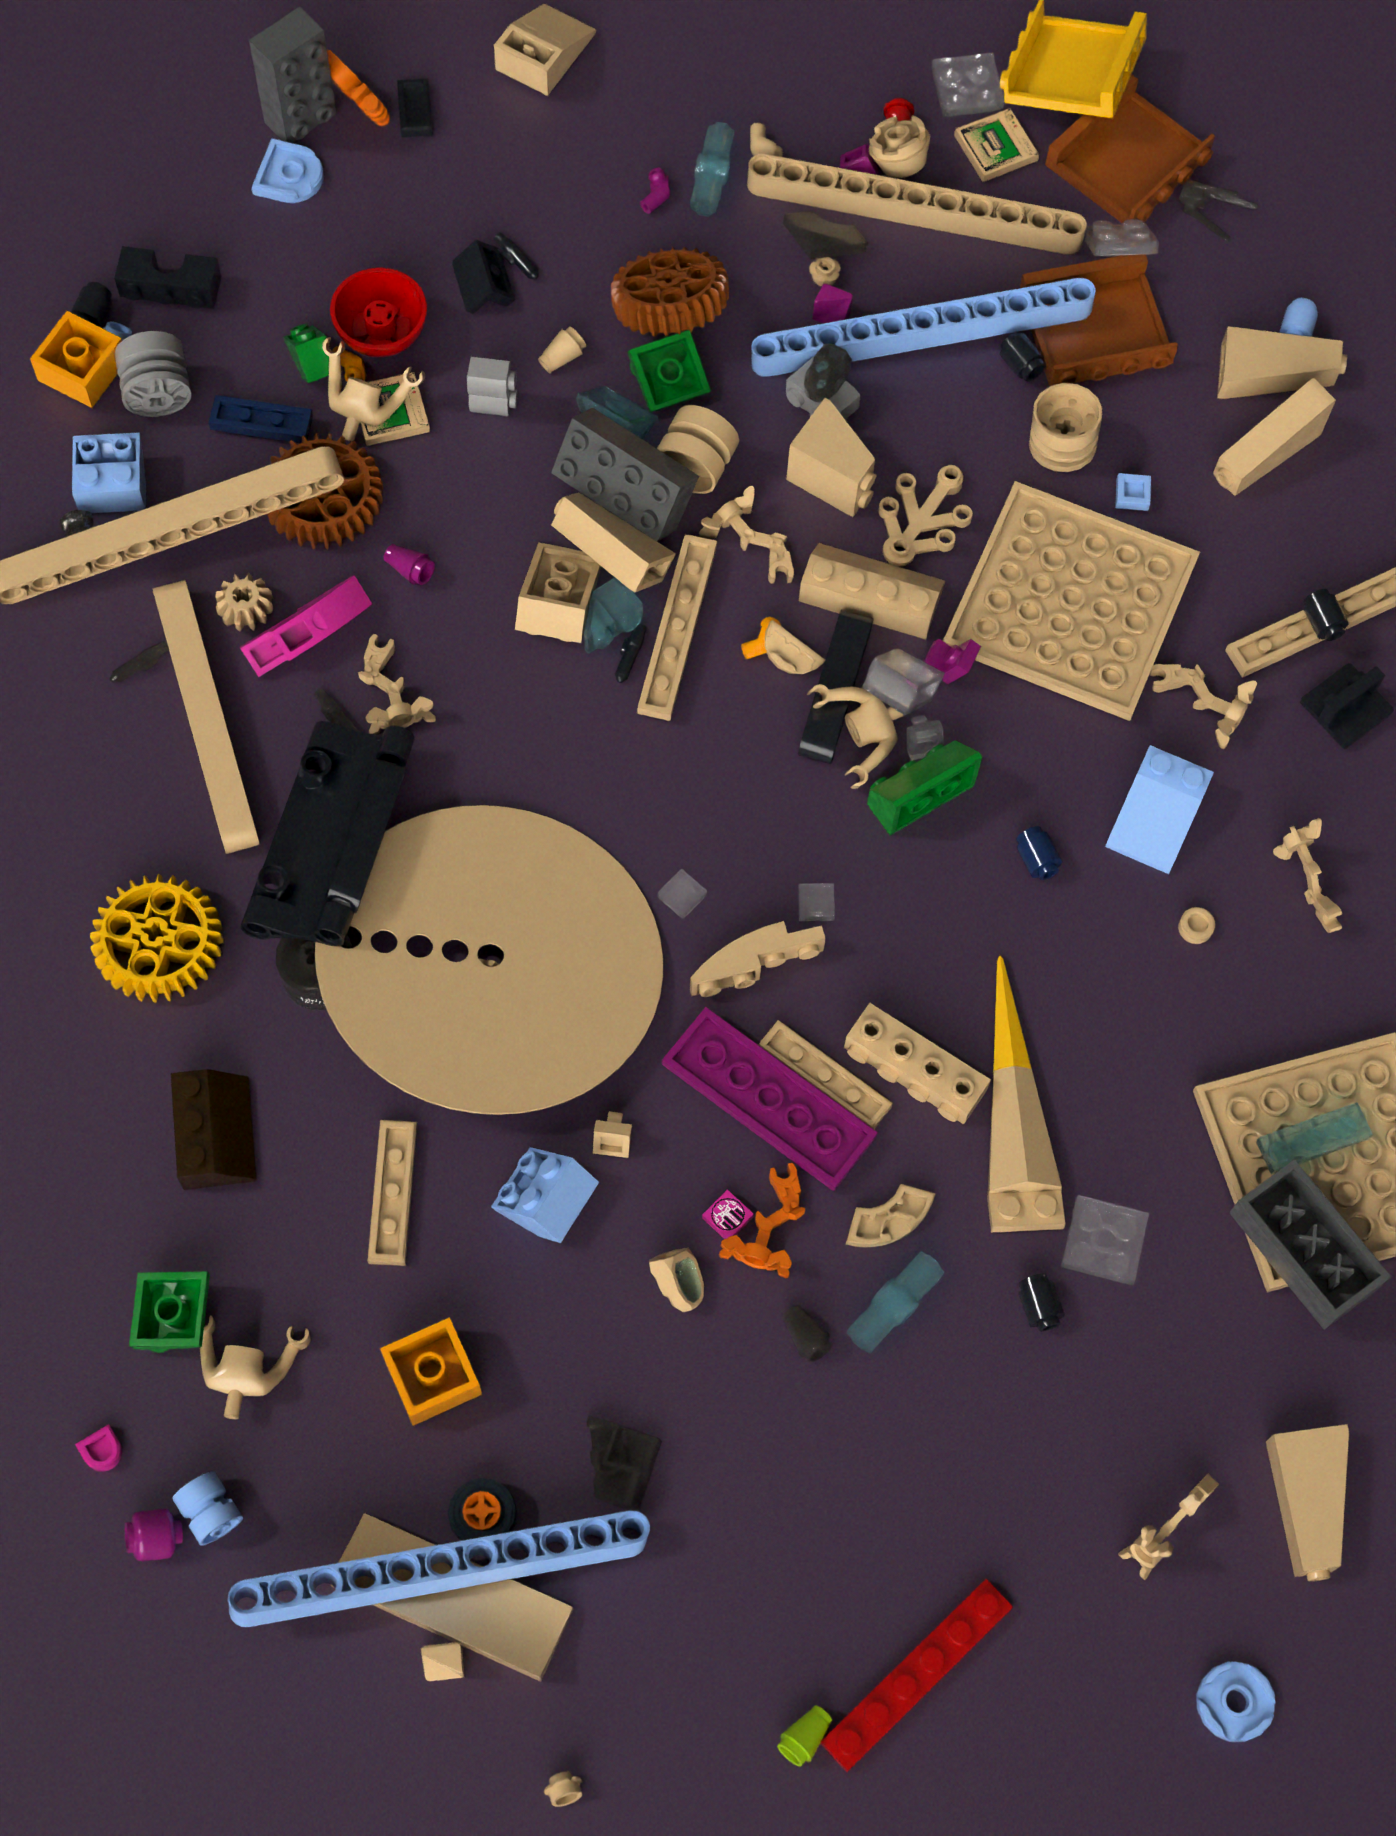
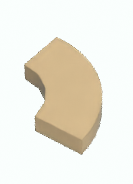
[846,1184,936,1247]

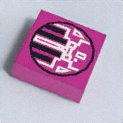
[702,1190,754,1239]

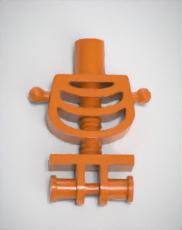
[327,49,390,126]

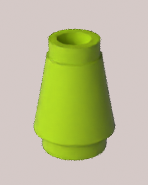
[777,1705,832,1767]

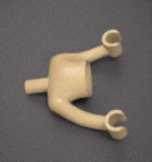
[322,337,425,441]
[807,684,911,789]
[200,1315,311,1419]

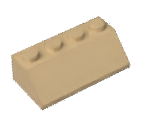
[799,543,945,640]

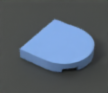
[251,138,324,203]

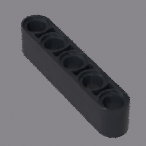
[798,610,874,764]

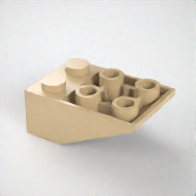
[494,4,596,96]

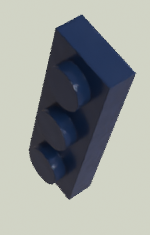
[208,395,313,443]

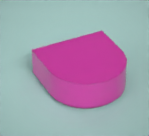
[75,1424,122,1472]

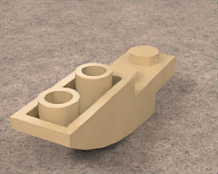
[690,921,826,997]

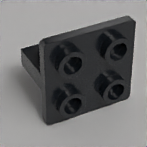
[1300,663,1394,749]

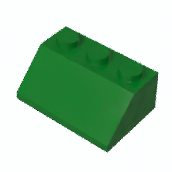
[867,740,982,835]

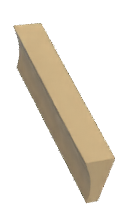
[330,1513,573,1682]

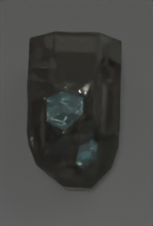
[804,344,852,402]

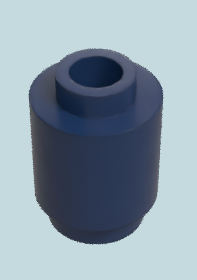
[1016,826,1063,880]

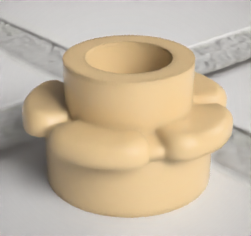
[809,256,841,286]
[544,1771,582,1807]

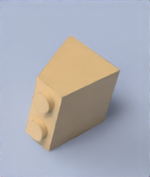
[786,398,876,517]

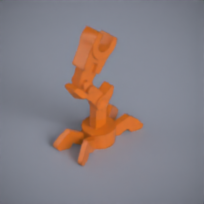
[719,1163,805,1279]

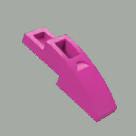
[240,575,372,677]

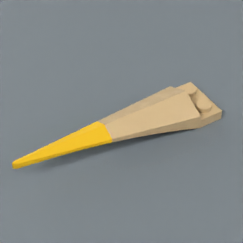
[987,955,1065,1233]

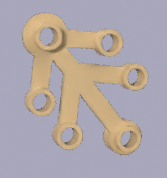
[878,465,973,567]

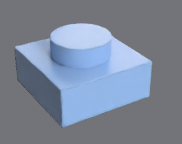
[1115,473,1151,511]

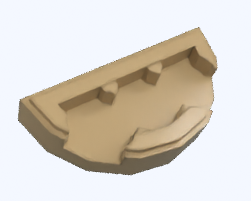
[764,620,825,674]

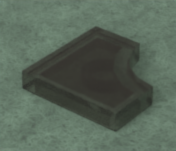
[783,211,868,259]

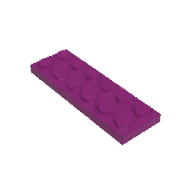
[662,1007,878,1192]

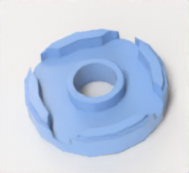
[1196,1662,1275,1742]

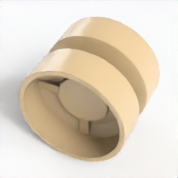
[657,405,739,494]

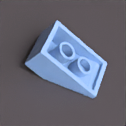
[1105,745,1214,874]

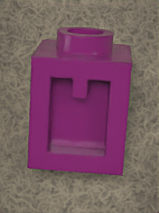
[922,639,981,684]

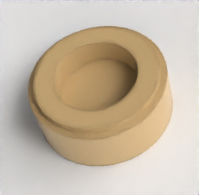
[1178,907,1215,944]

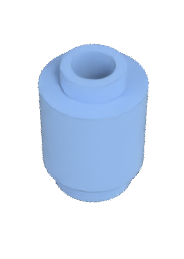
[1279,298,1318,337]

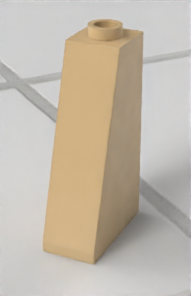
[1217,326,1347,399]
[1213,378,1336,496]
[551,492,676,592]
[1266,1424,1349,1582]

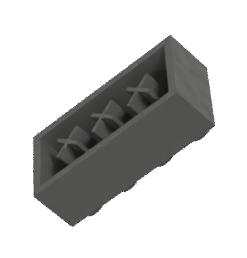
[249,7,336,143]
[551,407,699,542]
[1229,1159,1391,1330]

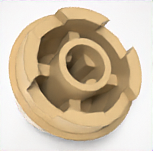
[869,116,930,178]

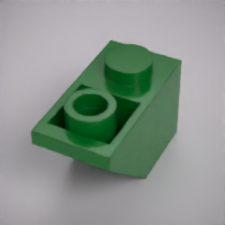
[283,324,330,383]

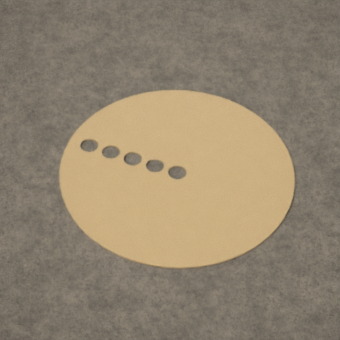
[315,805,663,1115]

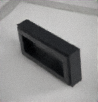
[397,78,432,138]

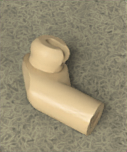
[750,123,783,157]

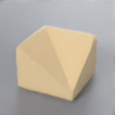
[421,1642,465,1681]

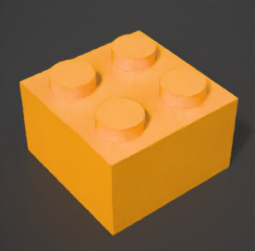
[30,311,122,408]
[380,1317,482,1426]

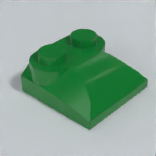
[627,330,711,413]
[129,1271,210,1353]

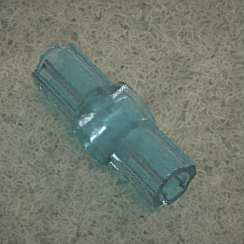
[690,122,735,216]
[847,1251,944,1354]

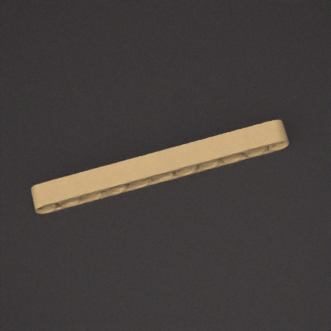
[747,154,1087,255]
[0,447,344,604]

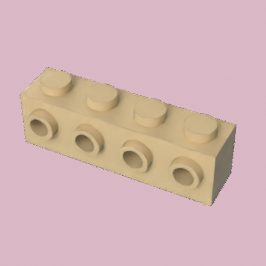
[844,1003,991,1124]

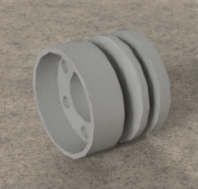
[114,331,192,417]

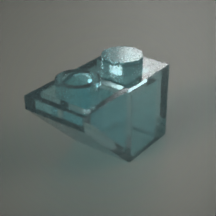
[584,578,643,654]

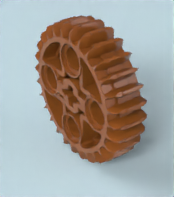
[611,247,730,337]
[264,432,383,550]

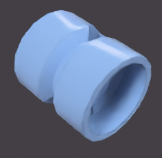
[172,1471,243,1545]

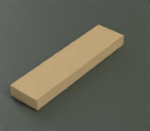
[758,1020,893,1129]
[368,1120,417,1266]

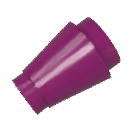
[384,544,435,585]

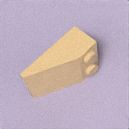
[515,542,601,643]

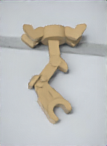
[699,486,794,584]
[358,634,436,735]
[1150,664,1257,749]
[1273,818,1342,933]
[1118,1474,1219,1580]

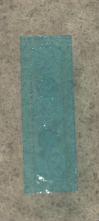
[1256,1102,1373,1174]

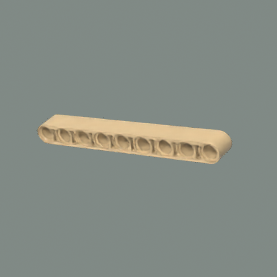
[152,580,260,854]

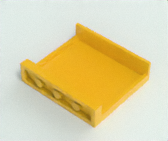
[1000,0,1147,118]

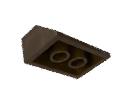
[171,1069,257,1190]

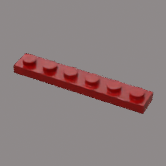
[820,1579,1013,1772]

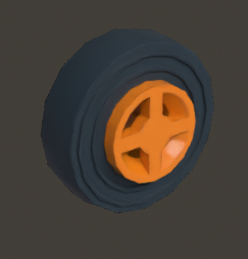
[448,1478,517,1541]

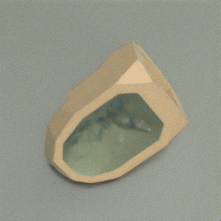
[649,1248,704,1312]

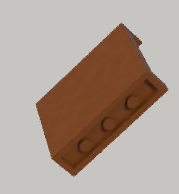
[1045,74,1215,230]
[1020,251,1178,386]

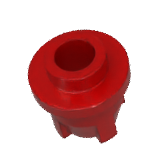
[883,98,915,122]

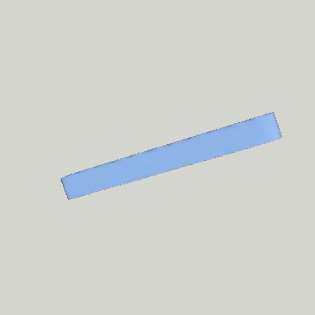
[751,278,1096,377]
[228,1511,650,1627]

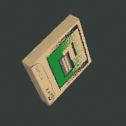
[954,108,1039,182]
[360,372,430,446]

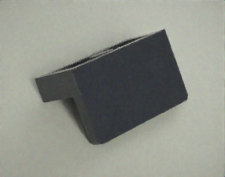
[452,240,515,314]

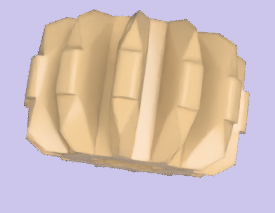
[215,573,273,632]

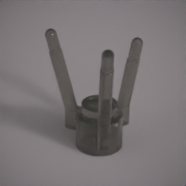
[1179,179,1258,242]

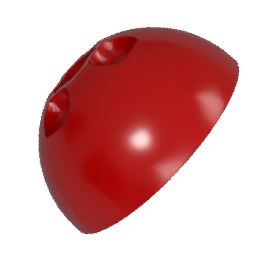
[330,268,427,357]

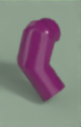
[640,167,671,214]

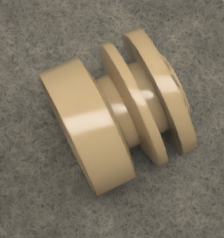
[1029,383,1102,472]

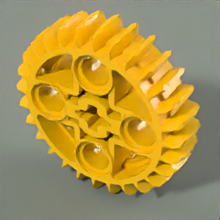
[90,873,223,1003]

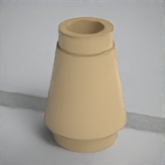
[538,327,586,373]

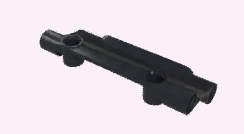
[240,721,415,946]

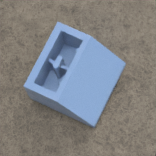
[72,433,146,514]
[491,1147,599,1243]

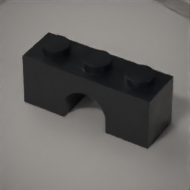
[114,246,222,309]

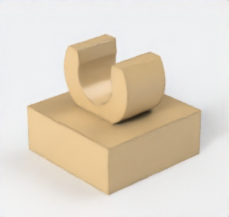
[593,1111,632,1158]

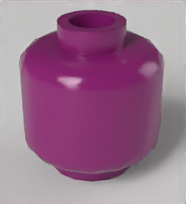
[124,1509,183,1561]

